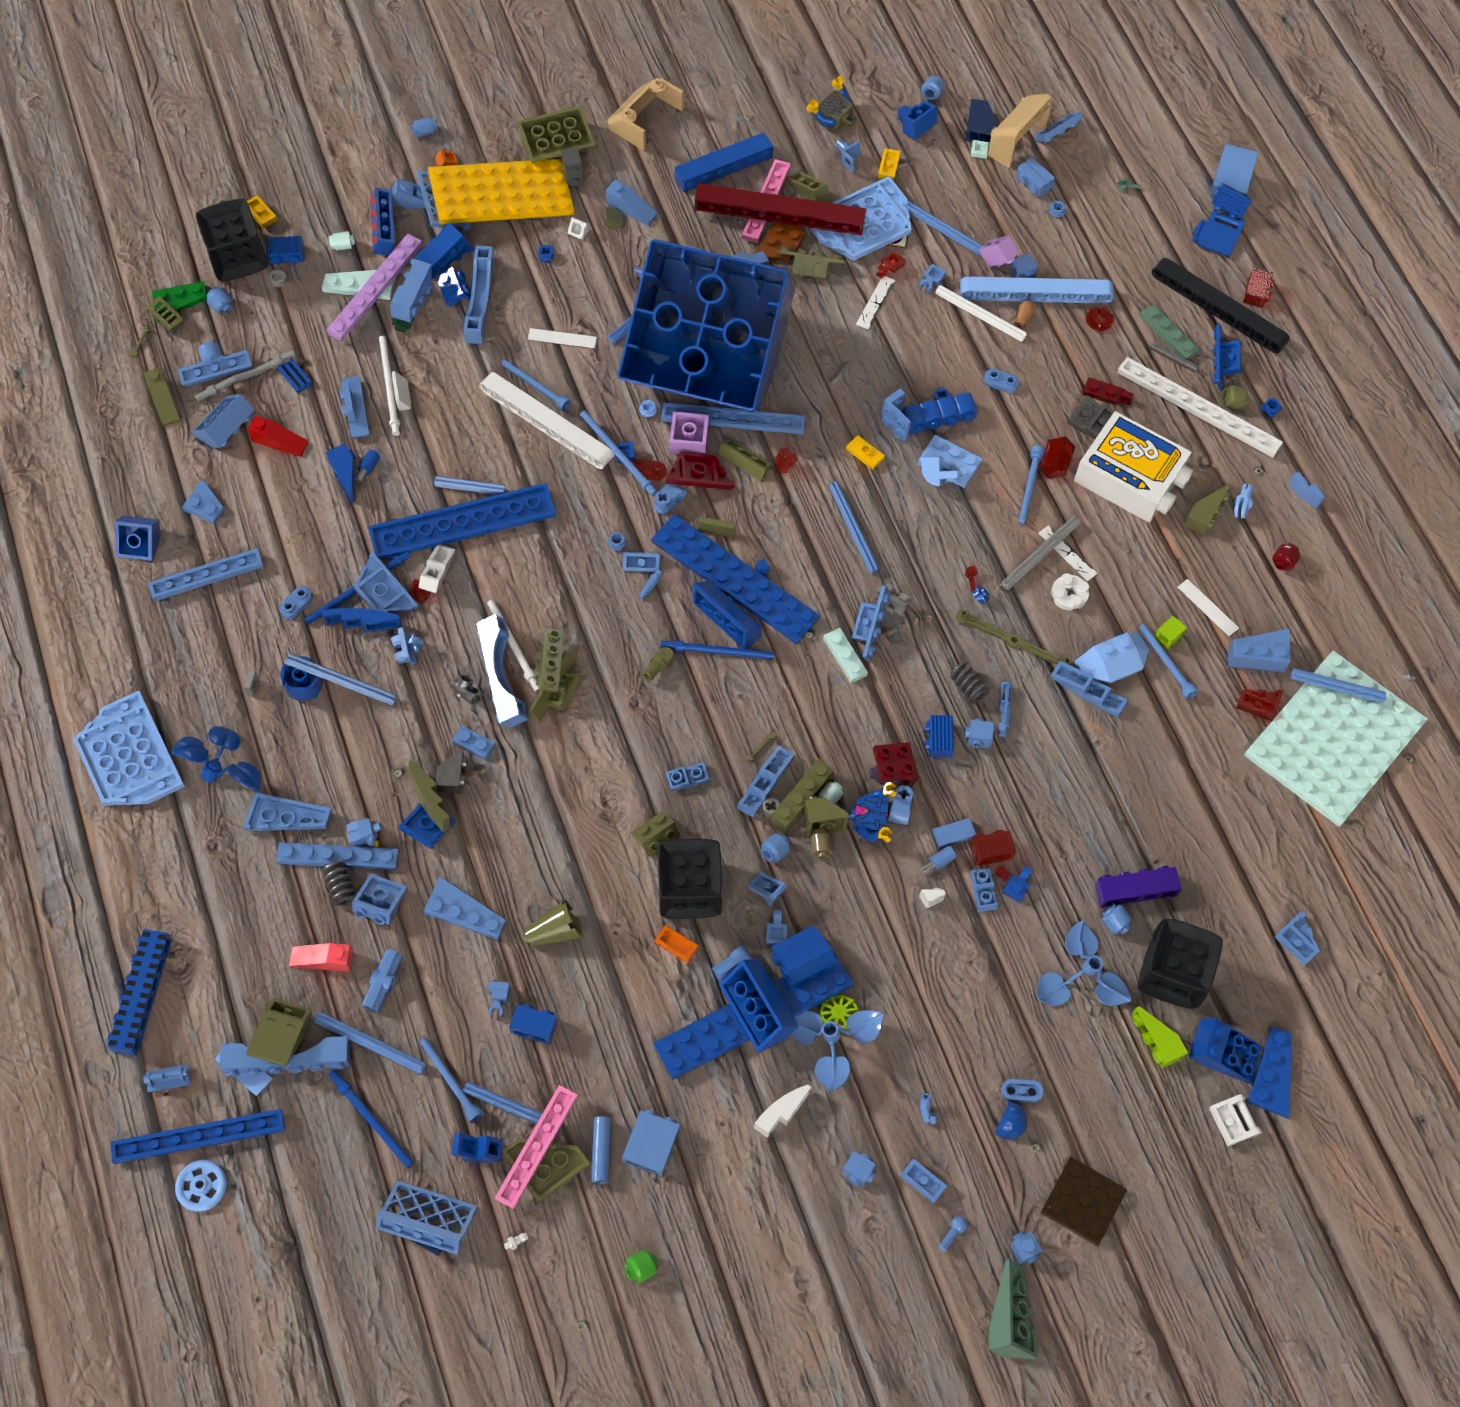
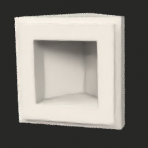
[567,217,589,240]

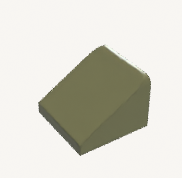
[605,207,624,228]

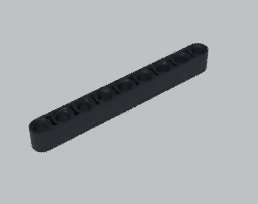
[1151,258,1290,354]

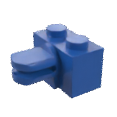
[898,100,938,139]

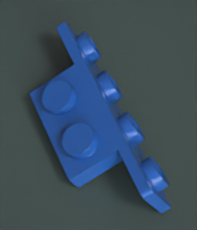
[1213,323,1241,390]

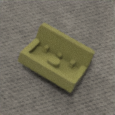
[631,811,680,857]

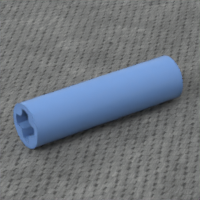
[591,1117,611,1184]

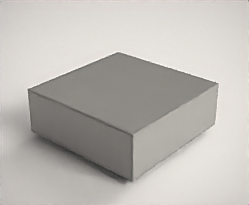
[243,670,259,697]

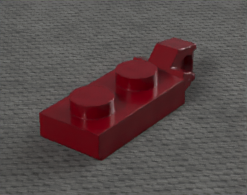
[1082,377,1134,405]

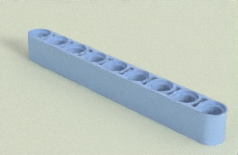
[960,277,1114,303]

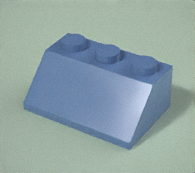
[191,394,255,448]

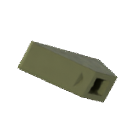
[1184,484,1231,535]

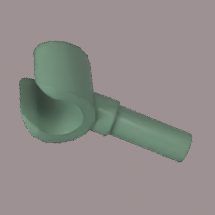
[1117,178,1141,192]

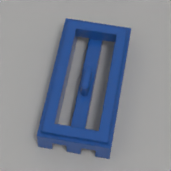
[277,358,312,394]

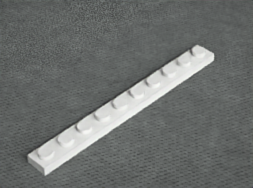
[1117,357,1283,458]

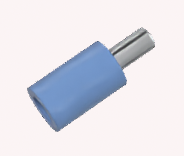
[921,846,957,874]

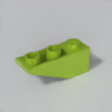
[1132,1006,1188,1068]

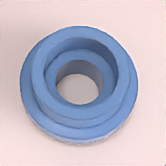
[1049,201,1066,217]
[608,532,626,550]

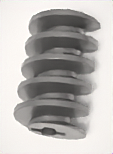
[950,661,989,704]
[322,861,356,906]

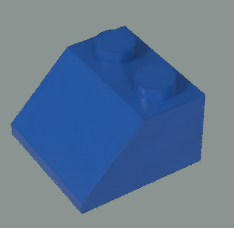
[115,516,159,561]

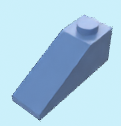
[605,180,658,226]

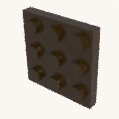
[1040,1156,1127,1247]

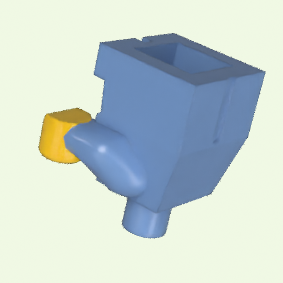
[346,818,383,848]

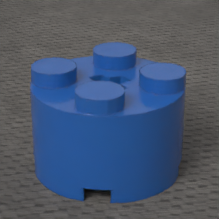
[280,656,323,701]

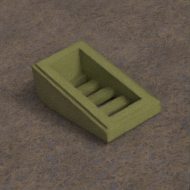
[146,296,184,333]

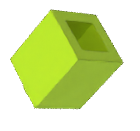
[1155,616,1187,650]

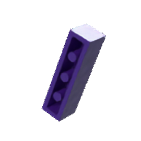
[1095,866,1182,908]

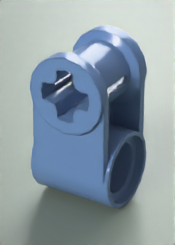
[654,484,687,514]
[888,785,913,825]

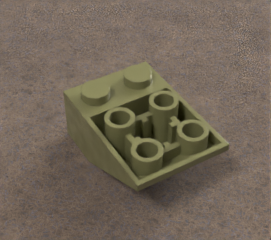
[246,998,312,1067]

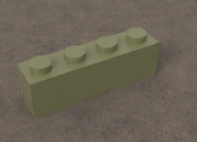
[770,759,834,835]

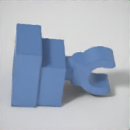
[488,981,511,1018]

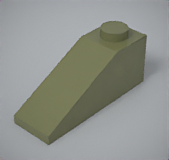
[786,171,832,203]
[143,367,181,426]

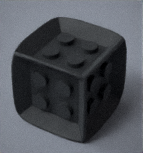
[196,199,268,281]
[658,839,723,919]
[1138,919,1223,1009]

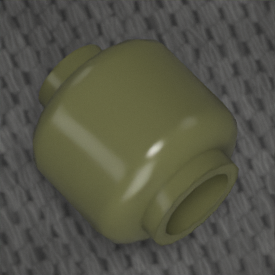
[1221,385,1250,410]

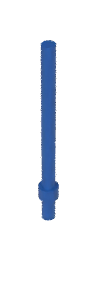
[661,640,774,659]
[328,1070,414,1169]

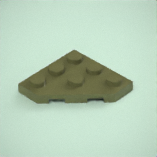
[502,1138,590,1204]

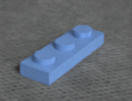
[1034,112,1083,143]

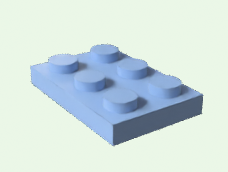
[917,435,983,488]

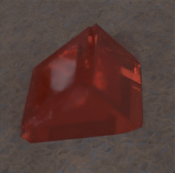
[408,579,431,603]

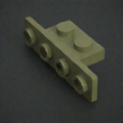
[776,247,846,279]
[534,627,564,692]
[529,650,582,721]

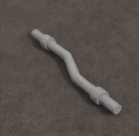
[195,350,295,402]

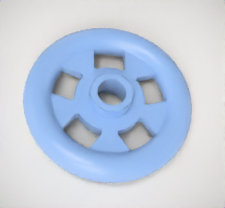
[175,1160,227,1212]

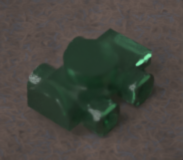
[392,317,415,333]

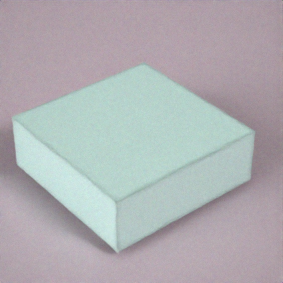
[970,140,990,159]

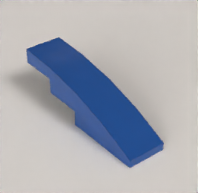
[321,608,402,633]

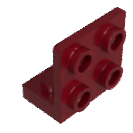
[873,742,919,787]

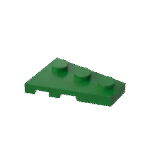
[152,281,207,323]

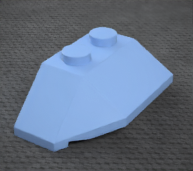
[1074,632,1149,684]

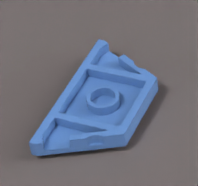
[354,552,418,614]

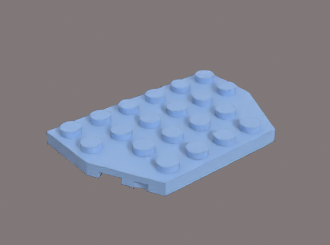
[809,176,911,261]
[73,691,185,806]

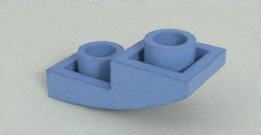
[1289,472,1325,508]
[666,762,711,791]
[970,868,998,912]

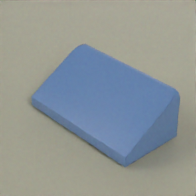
[623,552,661,572]

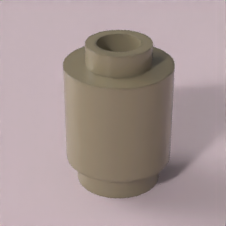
[811,829,833,860]

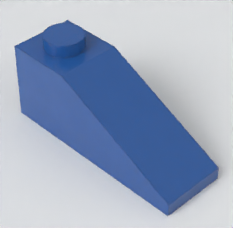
[325,444,356,503]

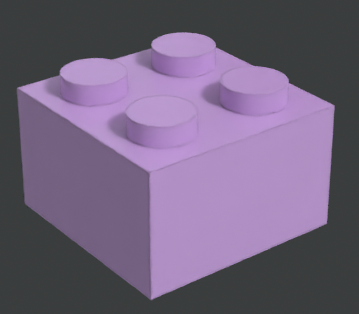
[669,412,709,455]

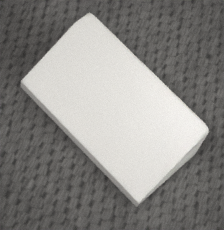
[392,371,412,411]

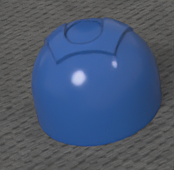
[995,1101,1027,1140]

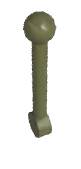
[131,326,150,358]
[747,732,776,762]

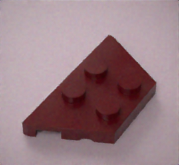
[665,452,735,490]

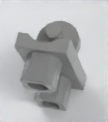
[875,583,910,616]

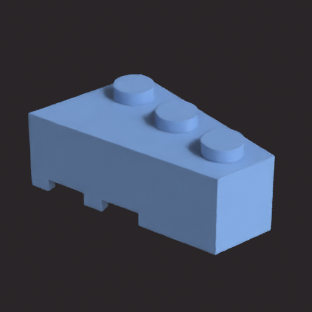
[390,258,434,322]
[1227,629,1290,672]

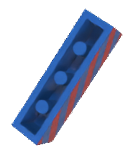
[370,187,395,256]

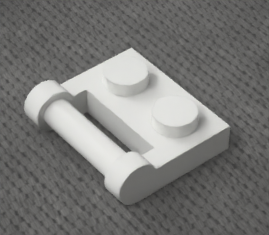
[1209,1094,1262,1147]

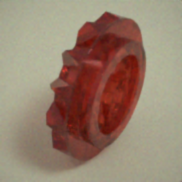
[1086,306,1114,331]

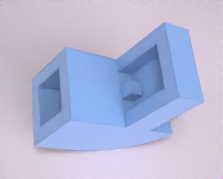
[921,456,961,486]

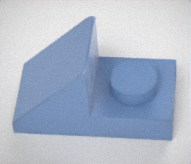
[747,872,787,907]

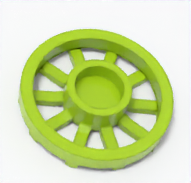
[820,994,858,1030]

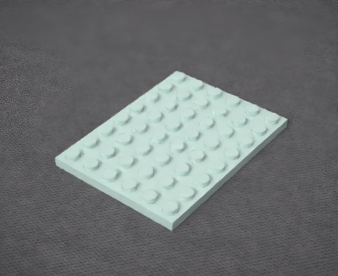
[1244,651,1428,827]

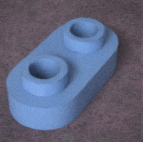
[984,369,1019,393]
[280,586,313,619]
[1001,1079,1043,1103]

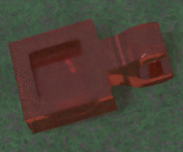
[876,250,906,279]

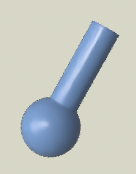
[939,1216,968,1252]

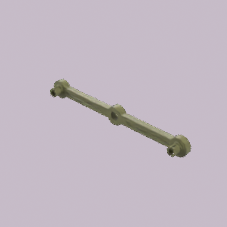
[956,610,1073,666]

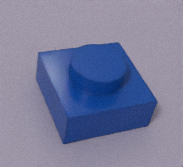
[616,441,636,463]

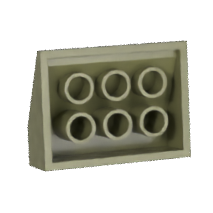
[517,106,596,163]

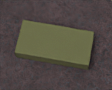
[698,516,736,538]

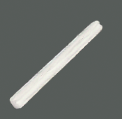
[936,285,1027,342]

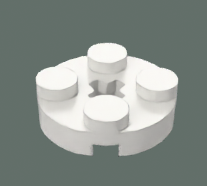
[1051,573,1089,611]

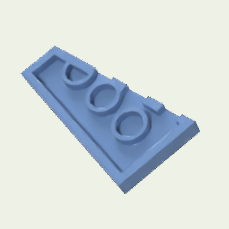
[243,792,332,831]
[423,876,506,941]

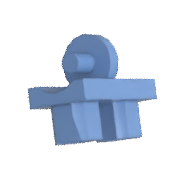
[391,627,424,665]

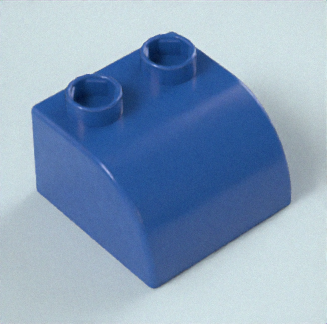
[618,239,795,412]

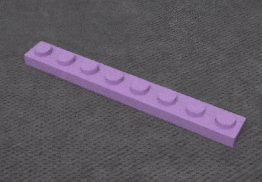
[327,234,423,341]

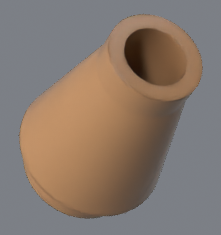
[1014,301,1035,328]

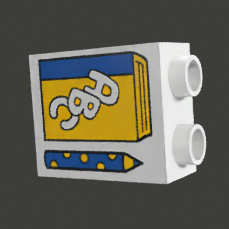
[1074,411,1194,523]

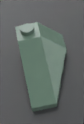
[988,1259,1038,1359]

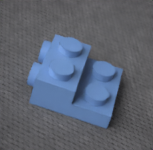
[352,873,407,925]

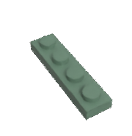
[1139,304,1200,360]

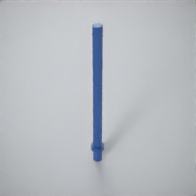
[304,551,410,625]

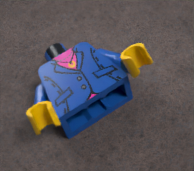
[844,782,897,843]

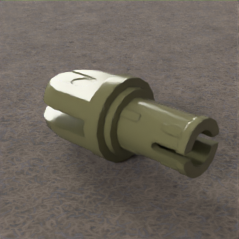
[642,647,674,682]

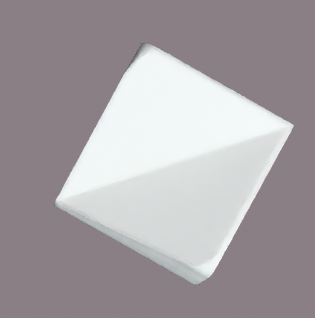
[919,888,946,908]

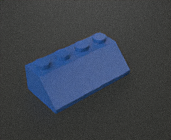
[693,580,762,649]
[719,959,799,1052]

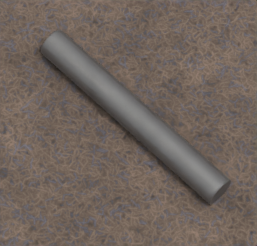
[1149,342,1199,372]

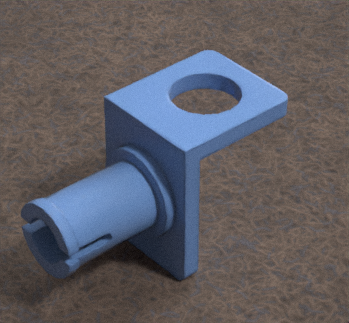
[836,139,861,173]

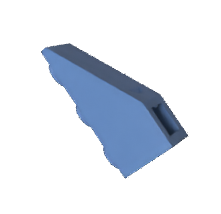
[391,178,436,209]

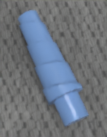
[638,569,663,600]

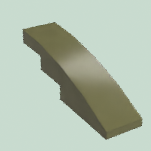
[409,760,450,832]

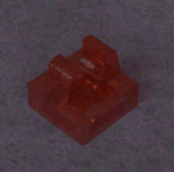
[775,448,797,473]

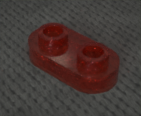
[631,459,666,481]

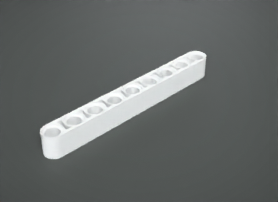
[479,372,614,470]

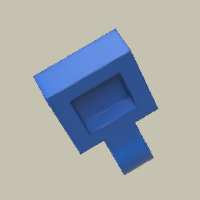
[1002,866,1033,903]

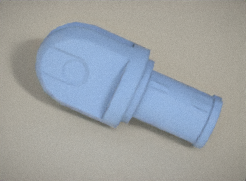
[1234,484,1254,519]

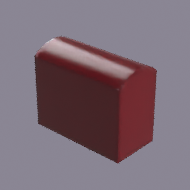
[995,866,1011,881]

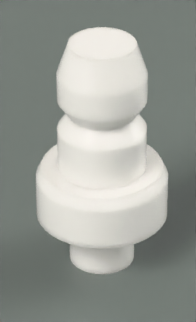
[504,1233,528,1250]

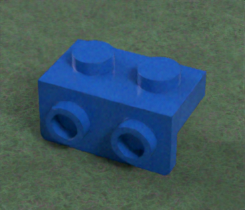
[437,267,471,307]

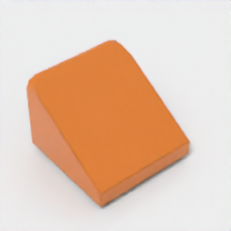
[435,150,459,166]

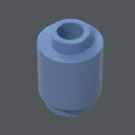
[411,117,437,138]

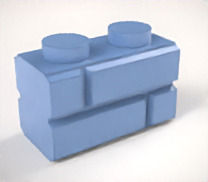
[1016,157,1055,197]

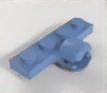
[178,341,253,388]

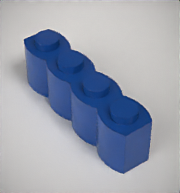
[902,393,978,433]

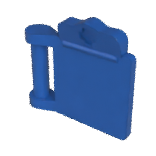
[1192,209,1246,257]

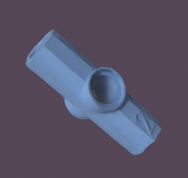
[362,949,403,1013]

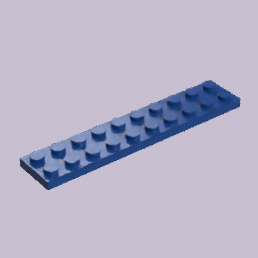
[368,483,556,560]
[651,514,820,644]
[653,951,854,1081]

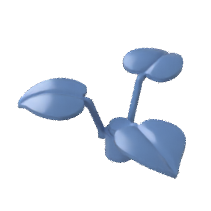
[1036,920,1132,1006]
[791,1010,884,1091]

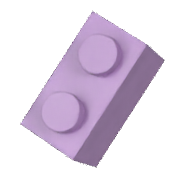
[979,235,1020,267]

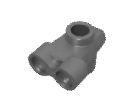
[450,675,484,704]

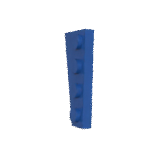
[1247,1026,1292,1119]

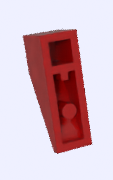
[248,415,309,457]

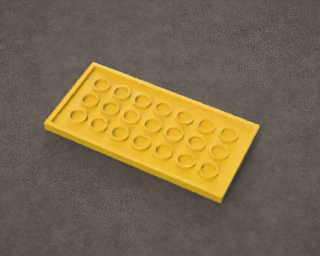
[428,159,575,224]

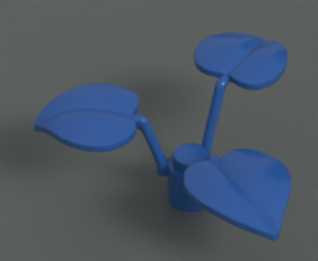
[171,726,261,791]

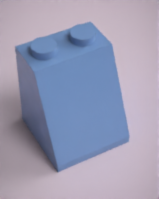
[1210,144,1258,197]

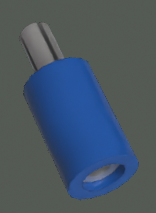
[356,449,380,482]

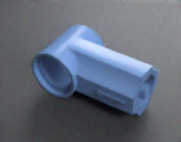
[712,946,753,982]

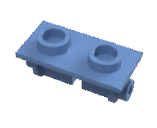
[143,1064,190,1093]

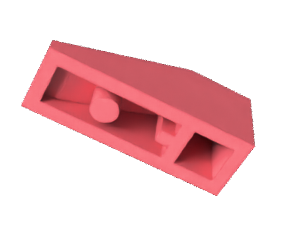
[289,943,354,972]

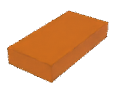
[654,925,699,964]

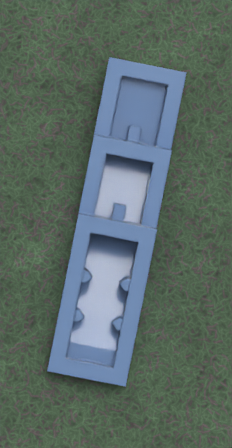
[1051,661,1128,718]
[737,745,795,818]

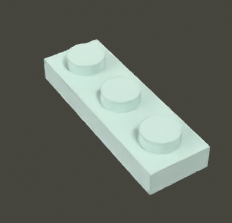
[823,628,868,683]

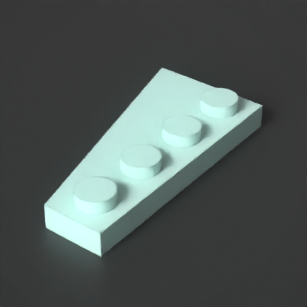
[322,270,397,300]

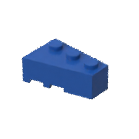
[414,223,475,279]

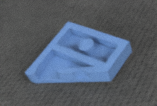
[182,480,225,525]

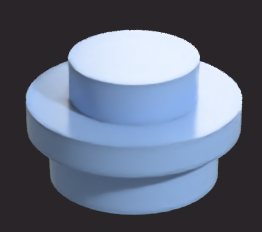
[639,400,657,417]

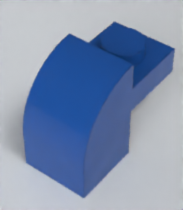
[452,1133,503,1163]

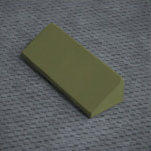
[718,438,774,481]

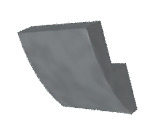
[1067,395,1114,439]

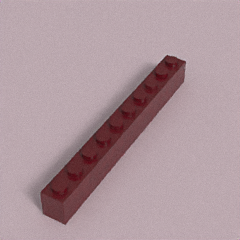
[695,183,866,236]

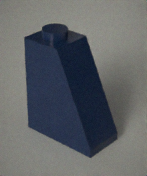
[965,99,998,144]

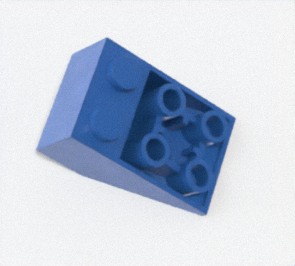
[1189,1018,1262,1083]

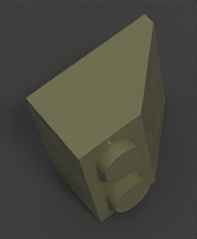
[803,796,849,836]

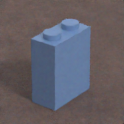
[622,1110,680,1177]

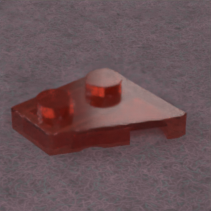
[1236,689,1283,722]

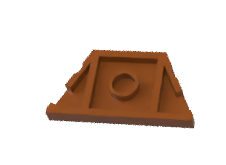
[754,222,806,262]

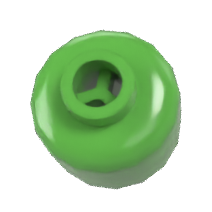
[624,1250,658,1283]

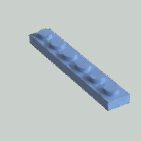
[148,548,264,602]
[276,842,399,870]

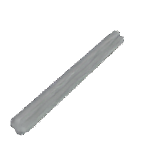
[1001,516,1080,590]

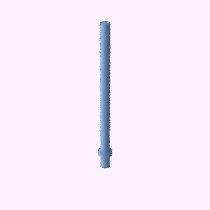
[580,410,657,496]

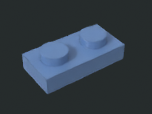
[452,725,495,761]
[900,1158,947,1204]

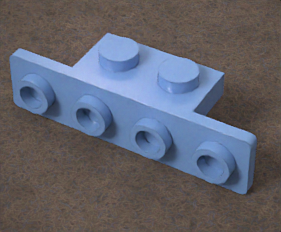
[339,376,370,439]
[852,585,891,661]

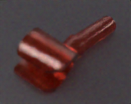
[965,565,978,592]

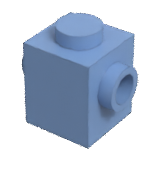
[1009,254,1038,278]
[964,719,994,748]
[842,1151,876,1187]
[1009,1231,1042,1265]

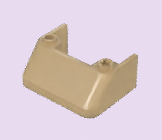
[608,78,684,150]
[988,93,1054,168]

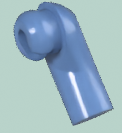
[920,1093,937,1125]

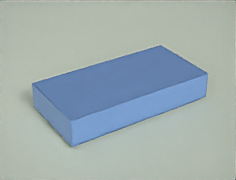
[932,818,976,849]

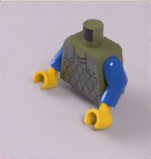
[807,76,856,129]

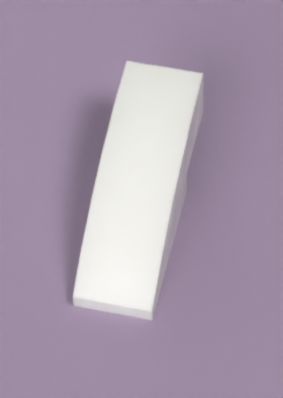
[418,545,456,593]
[754,1085,811,1138]

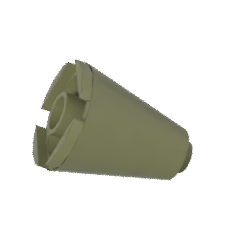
[523,900,582,947]

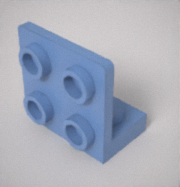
[881,389,911,442]

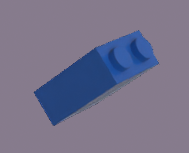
[771,925,836,985]

